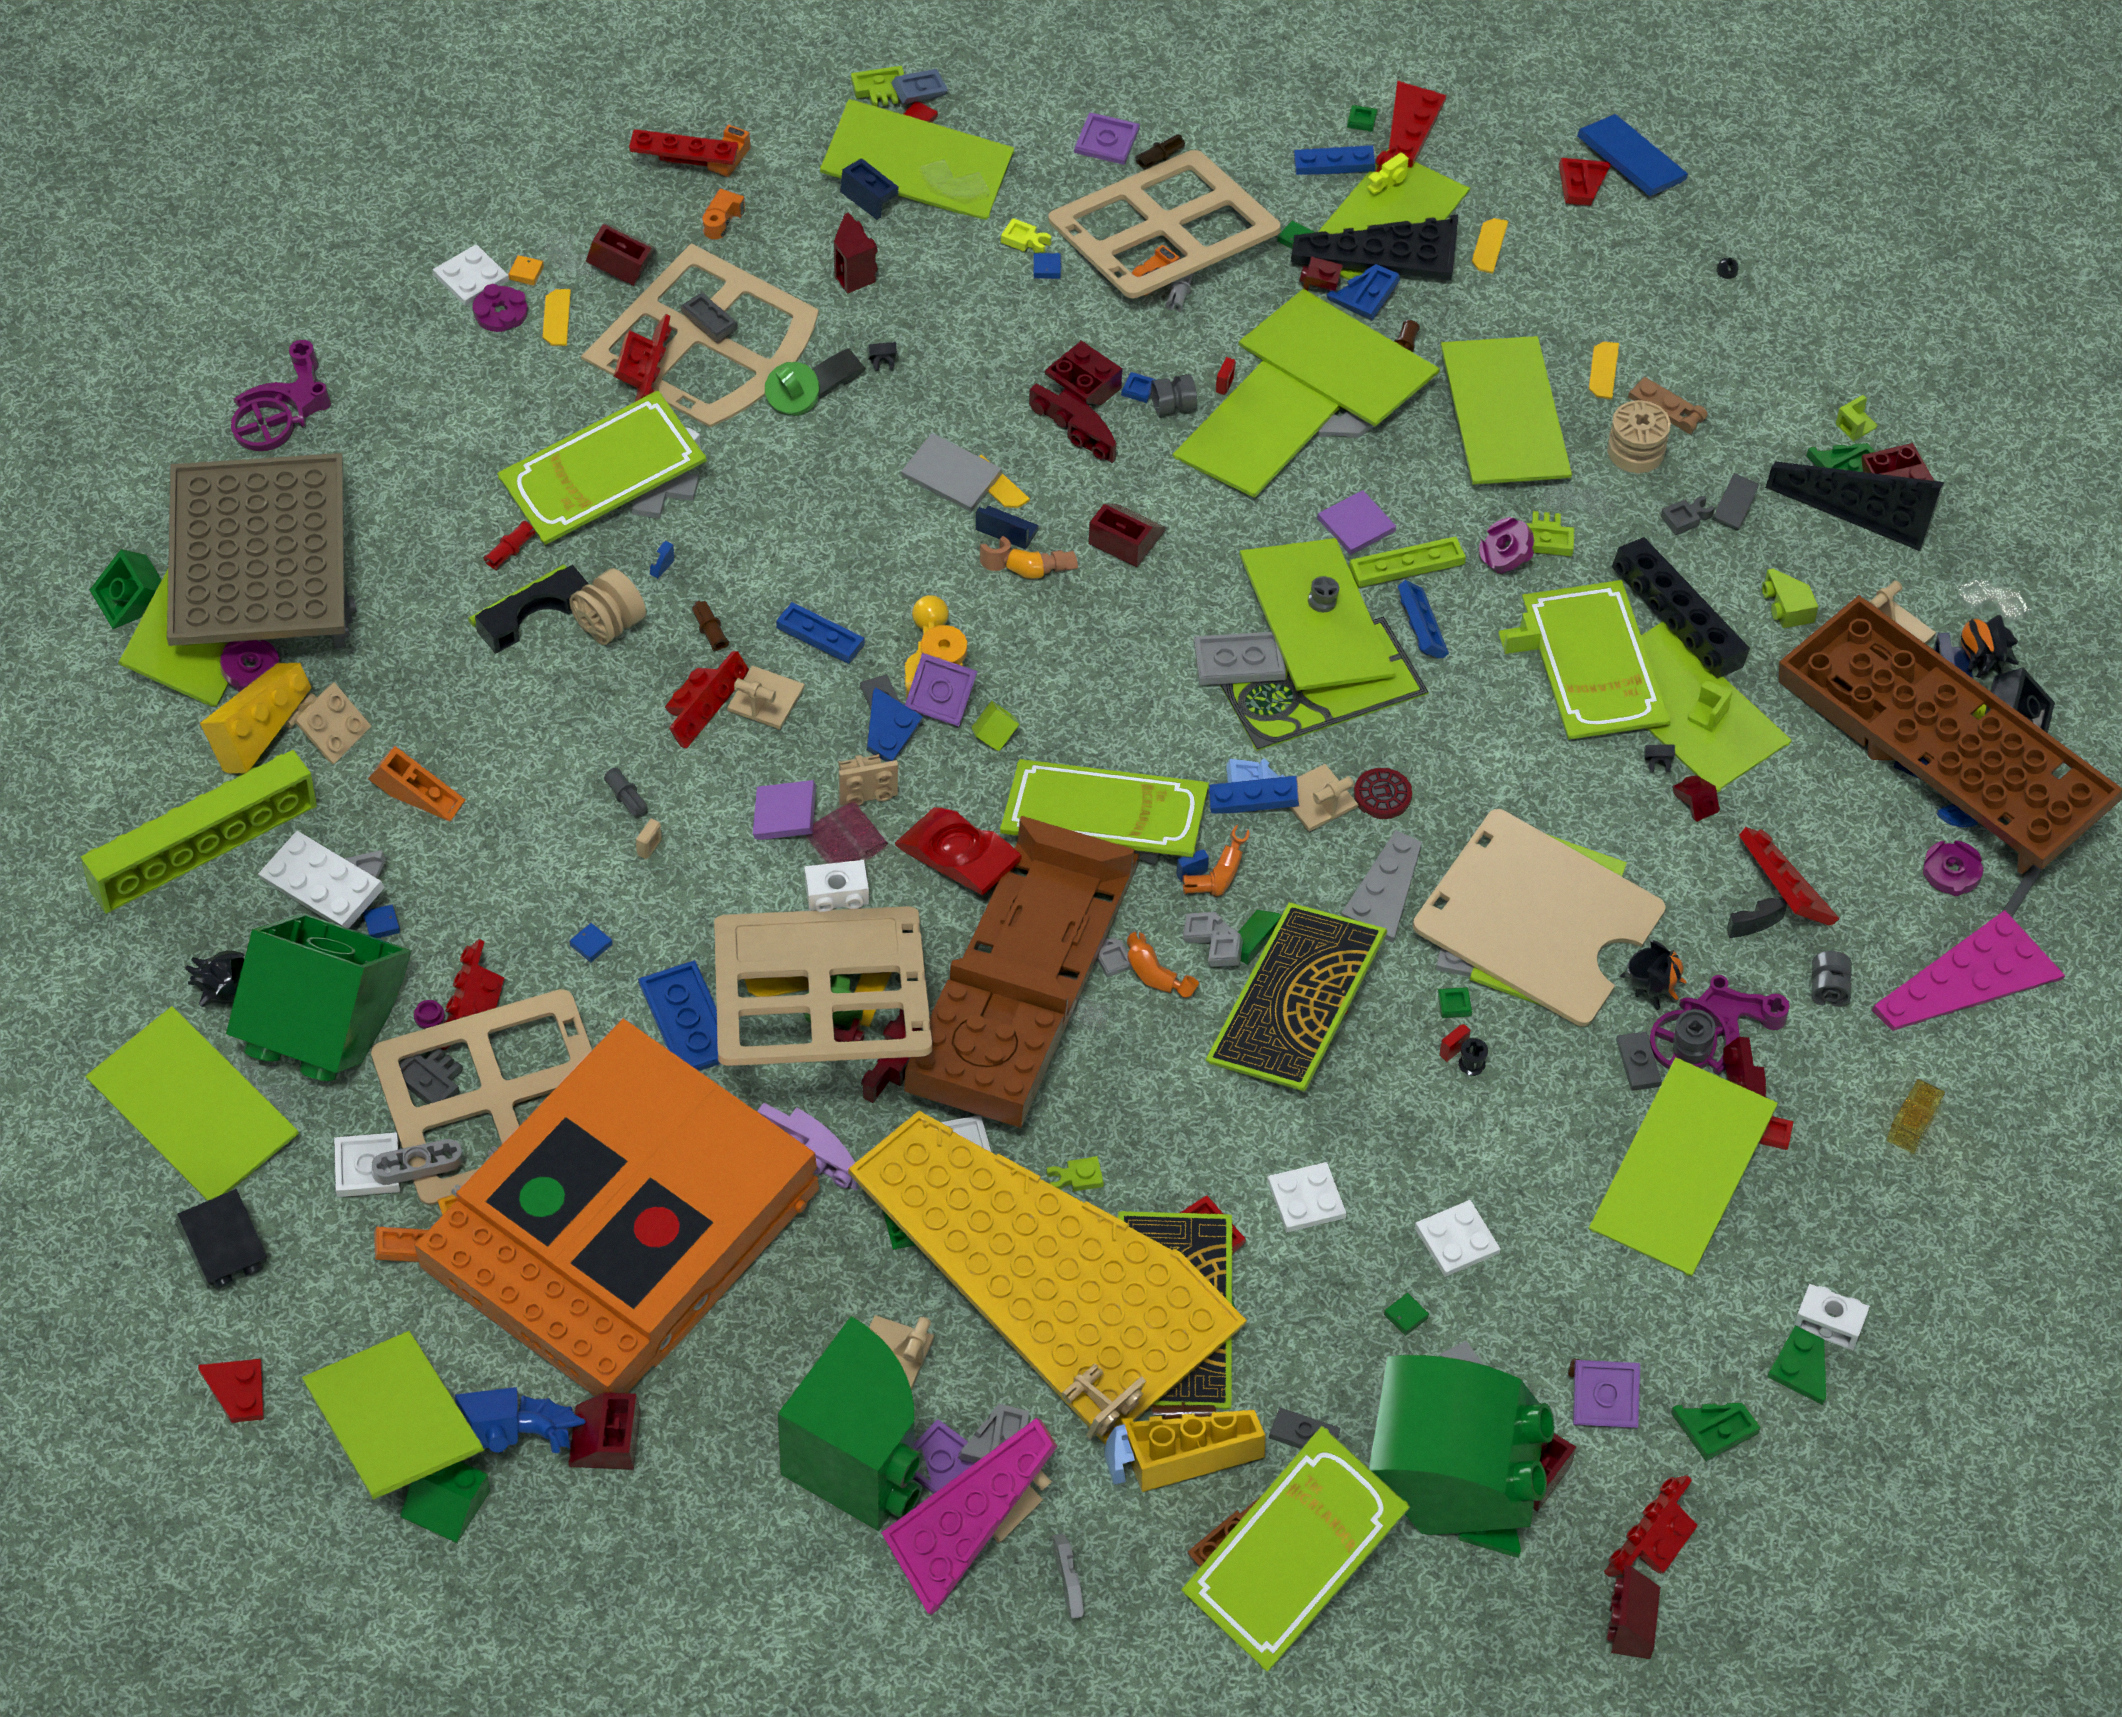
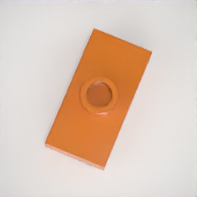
[374,1227,428,1262]

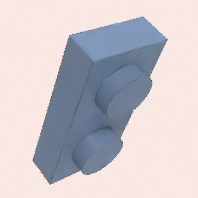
[891,69,948,104]

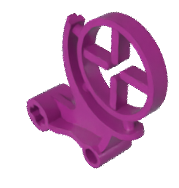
[231,339,331,451]
[1649,975,1790,1075]

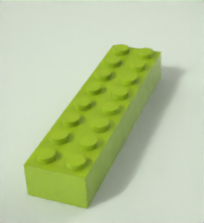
[80,749,317,914]

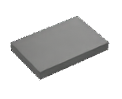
[901,433,1002,512]
[1194,632,1286,685]

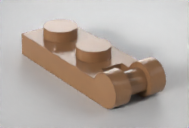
[1628,377,1708,434]

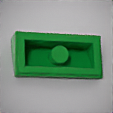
[1238,909,1282,965]

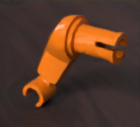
[1183,825,1250,897]
[1127,932,1199,998]

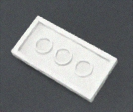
[258,831,385,929]

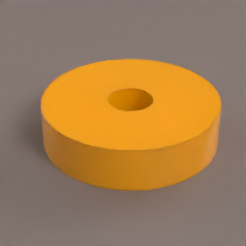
[921,625,967,665]

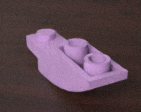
[757,1103,860,1190]

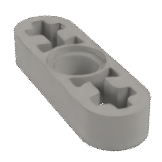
[372,1139,462,1185]

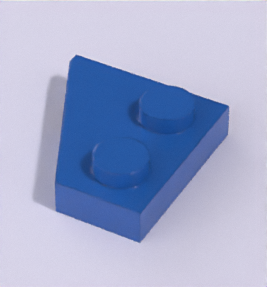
[1327,264,1400,320]
[866,687,923,762]

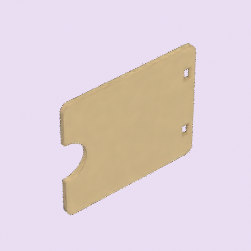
[1413,809,1666,1027]

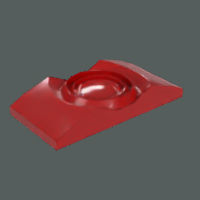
[895,807,1022,896]

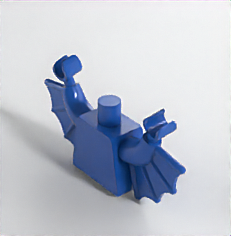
[455,1387,586,1453]

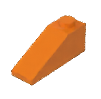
[368,746,466,821]

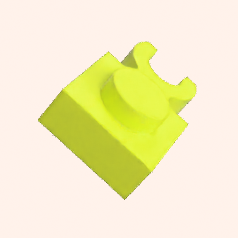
[1367,152,1409,195]
[1001,218,1052,253]

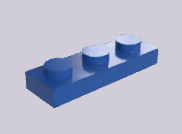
[1294,145,1375,175]
[1397,580,1449,659]
[776,602,865,664]
[1209,776,1299,814]

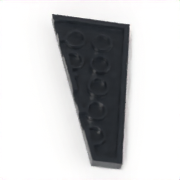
[1291,214,1459,280]
[1765,461,1945,551]

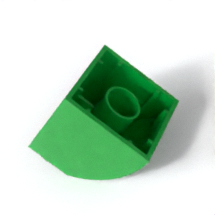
[226,913,412,1081]
[778,1316,922,1531]
[1369,1355,1554,1535]

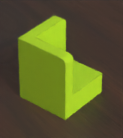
[1835,395,1877,442]
[1498,611,1541,654]
[1687,679,1732,732]
[971,700,1020,751]

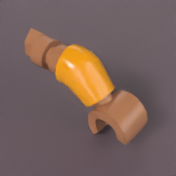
[979,536,1078,579]

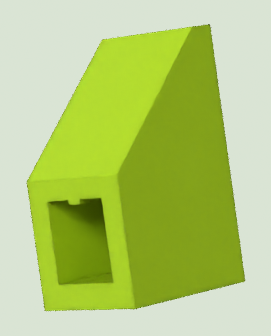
[1762,568,1819,629]

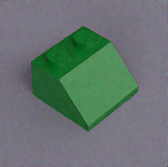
[89,549,162,629]
[400,1461,490,1543]

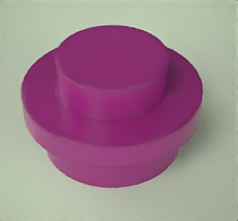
[414,1000,445,1029]

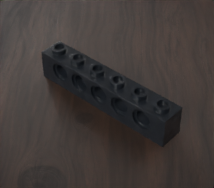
[1612,537,1750,679]

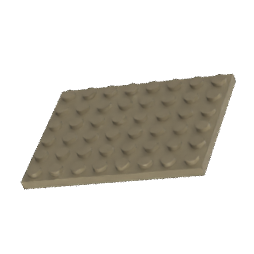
[167,453,345,646]

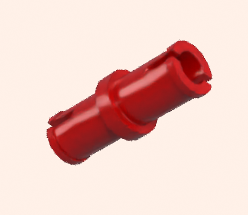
[483,521,536,570]

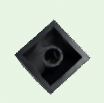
[175,1188,267,1289]

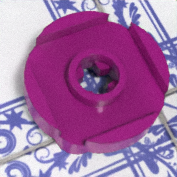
[472,284,528,332]
[1479,517,1534,574]
[220,639,279,692]
[1923,840,1984,896]

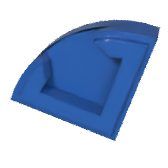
[650,540,675,579]
[1937,804,1978,827]

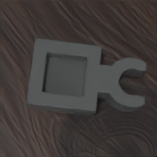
[1661,496,1714,535]

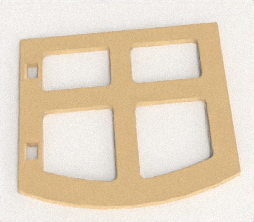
[581,243,819,427]

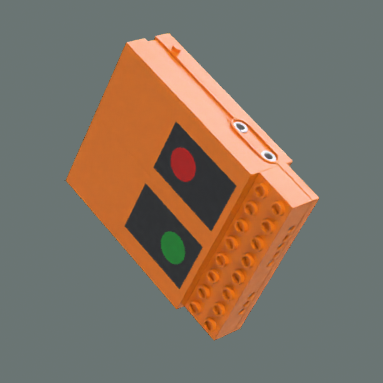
[415,1018,819,1396]

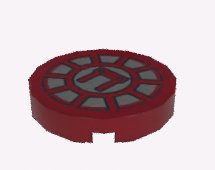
[1354,768,1412,819]

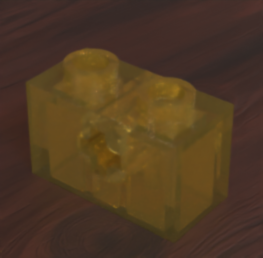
[1886,1079,1946,1154]

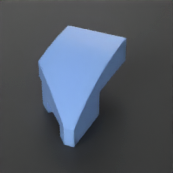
[1226,758,1285,783]
[1104,1424,1135,1485]

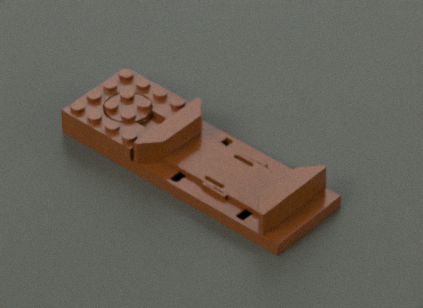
[1779,595,2122,874]
[904,816,1139,1128]

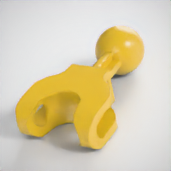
[905,595,963,698]

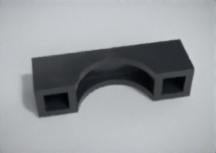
[475,565,590,654]

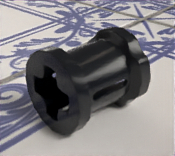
[1459,1038,1488,1076]

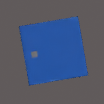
[1033,253,1061,279]
[1121,372,1157,403]
[1176,849,1209,882]
[363,904,400,938]
[569,923,613,963]

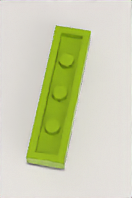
[1349,536,1466,588]

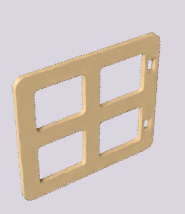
[1048,150,1281,298]
[371,989,592,1205]

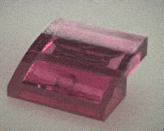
[805,802,888,864]

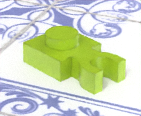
[1046,1156,1104,1192]

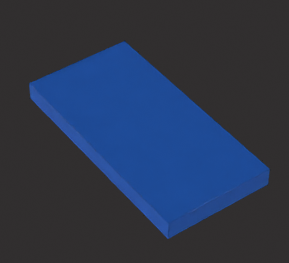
[1577,114,1688,196]
[638,960,721,1071]

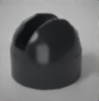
[1716,257,1739,279]

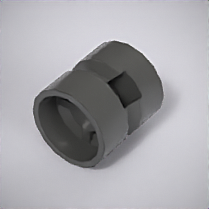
[1151,374,1197,416]
[1811,951,1852,1007]
[1673,1009,1716,1064]

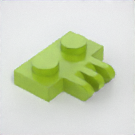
[851,65,905,107]
[1526,511,1574,556]

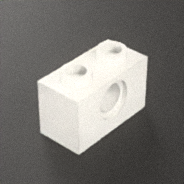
[804,860,869,912]
[1793,1284,1870,1351]

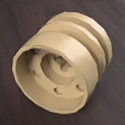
[1607,400,1671,473]
[569,568,646,645]

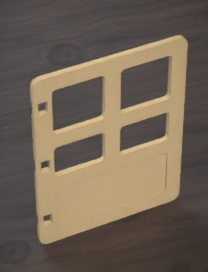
[714,906,932,1066]

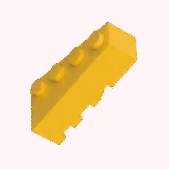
[200,663,312,774]
[1121,1410,1265,1492]

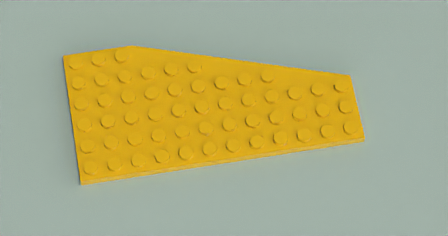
[848,1111,1247,1445]

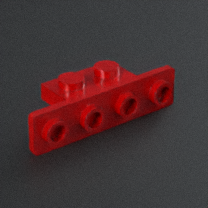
[629,129,738,167]
[613,314,672,402]
[665,651,749,748]
[441,939,505,1050]
[1604,1475,1698,1577]

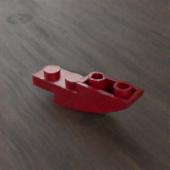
[1029,383,1117,463]
[861,1009,923,1103]
[1723,1036,1766,1097]

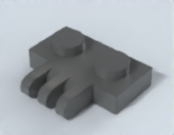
[399,1048,463,1104]

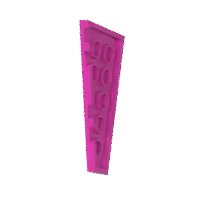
[1872,910,2065,1031]
[881,1418,1058,1615]

